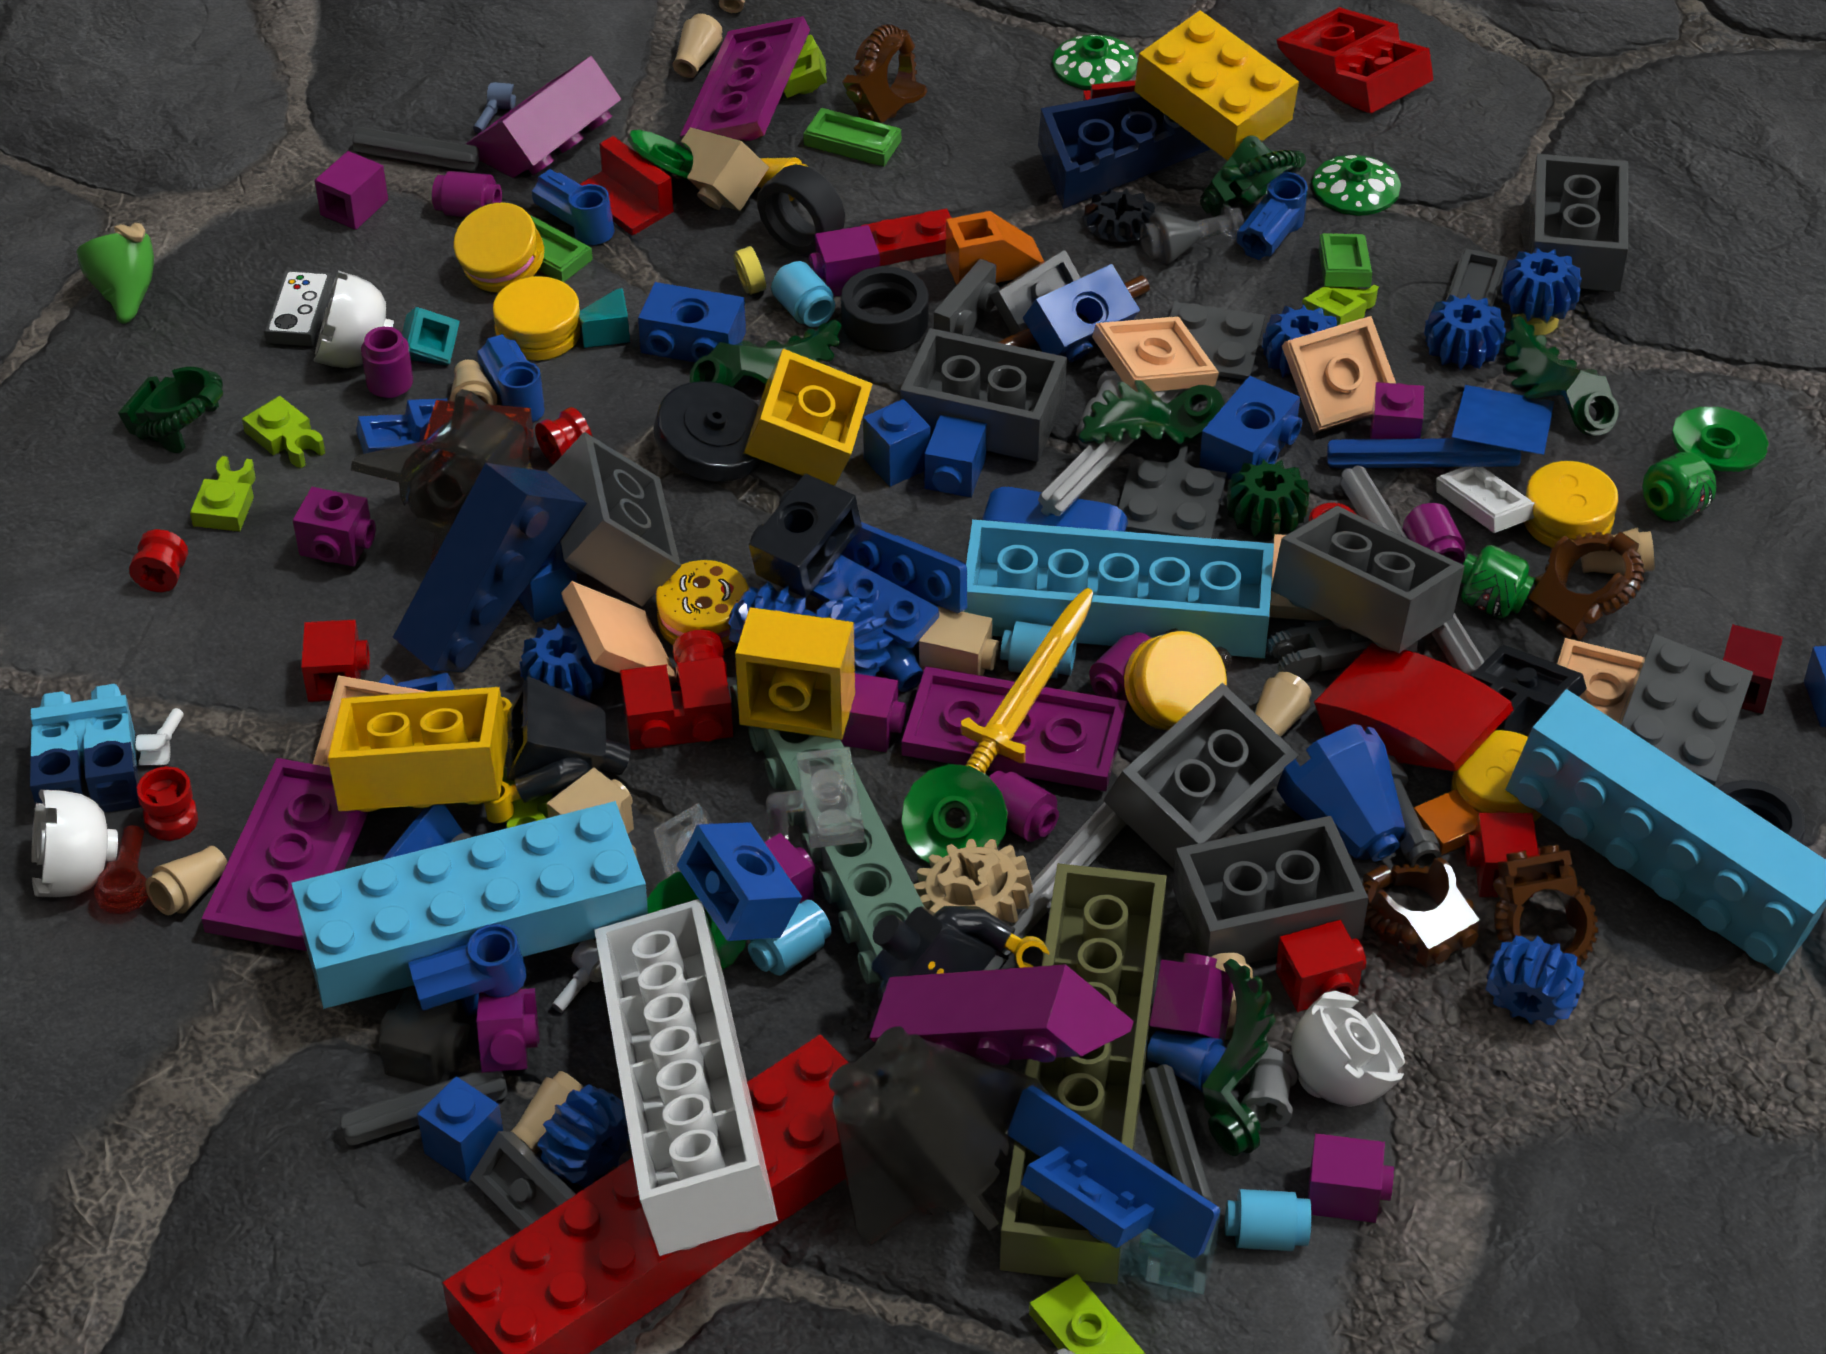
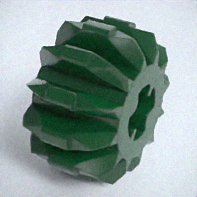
[1226,457,1310,539]

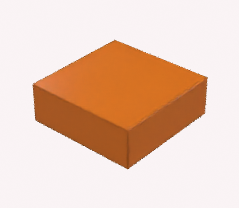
[1414,789,1479,855]

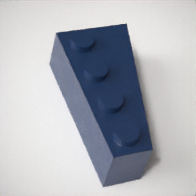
[1038,91,1211,209]
[393,463,587,672]

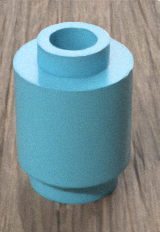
[771,261,835,327]
[1000,621,1077,679]
[748,899,832,976]
[1225,1189,1311,1251]

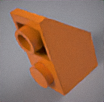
[946,211,1044,285]

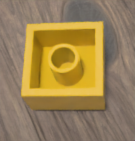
[744,349,872,486]
[735,607,855,740]

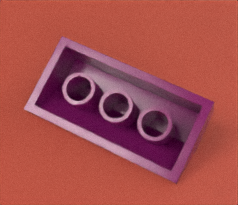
[869,964,1134,1069]

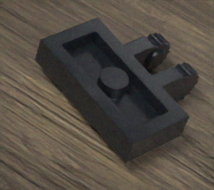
[1471,644,1587,733]

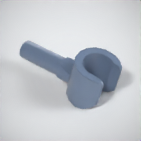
[473,82,516,134]

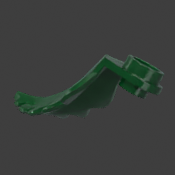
[1504,316,1619,436]
[690,320,841,388]
[1079,380,1225,444]
[1202,959,1275,1156]

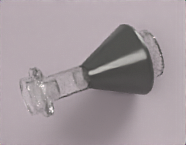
[1140,205,1244,265]

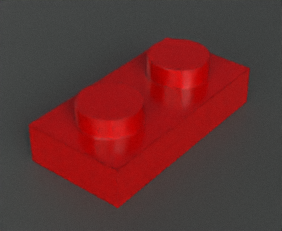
[861,208,952,266]

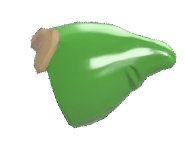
[76,223,154,324]

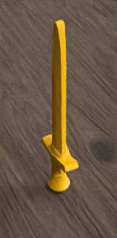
[961,588,1093,774]

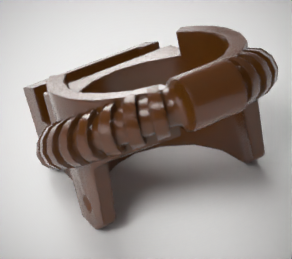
[842,24,927,123]
[1528,532,1644,641]
[1493,844,1598,967]
[1362,857,1480,968]

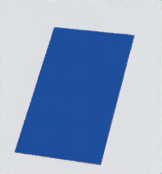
[1451,385,1554,455]

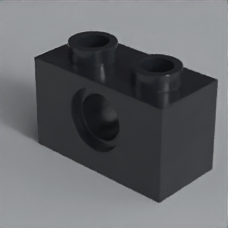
[748,473,862,598]

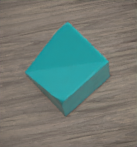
[579,288,630,348]
[402,307,460,366]

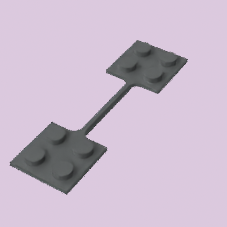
[1118,301,1265,539]

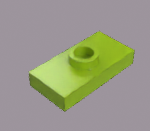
[1029,1274,1146,1354]

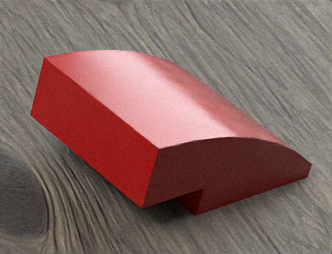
[1276,7,1434,114]
[1314,643,1514,771]

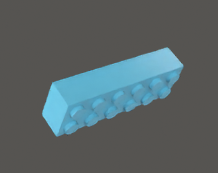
[962,519,1274,658]
[1505,689,1826,974]
[291,801,648,1009]

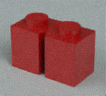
[620,657,733,750]

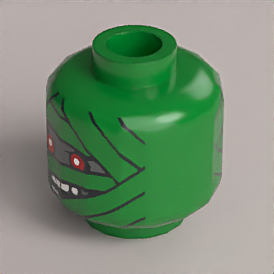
[1642,452,1717,522]
[1461,545,1535,619]

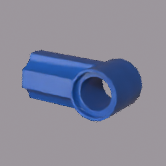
[532,169,615,245]
[1236,172,1308,260]
[477,334,545,425]
[408,924,526,1010]

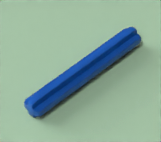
[1327,438,1521,468]

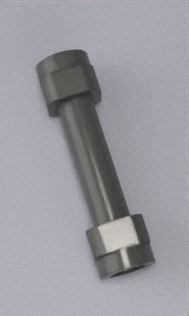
[1388,755,1442,868]

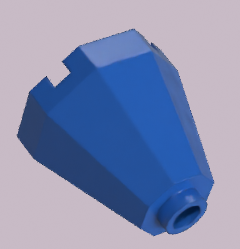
[1276,724,1405,862]

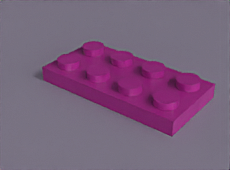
[680,16,810,150]
[902,666,1127,791]
[201,758,369,951]

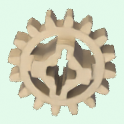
[913,839,1033,923]

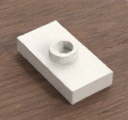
[1436,467,1535,533]

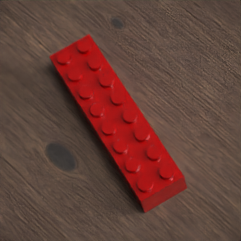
[442,1034,893,1354]

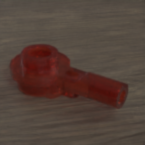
[94,825,148,914]

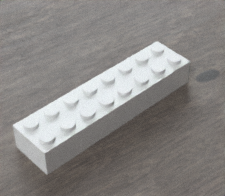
[594,899,778,1256]

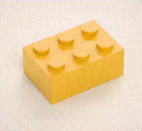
[1134,10,1299,161]
[328,687,508,812]

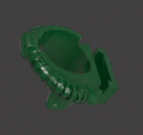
[1200,135,1306,218]
[118,367,223,453]

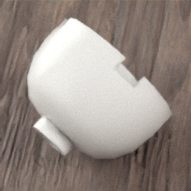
[314,271,394,368]
[31,790,118,897]
[1291,991,1405,1107]

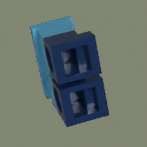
[30,684,141,813]

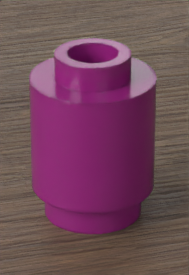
[432,171,502,218]
[361,326,413,398]
[1402,503,1466,564]
[1089,632,1151,703]
[989,771,1059,842]

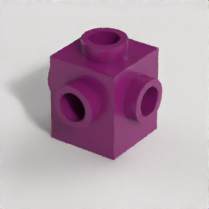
[293,487,376,567]

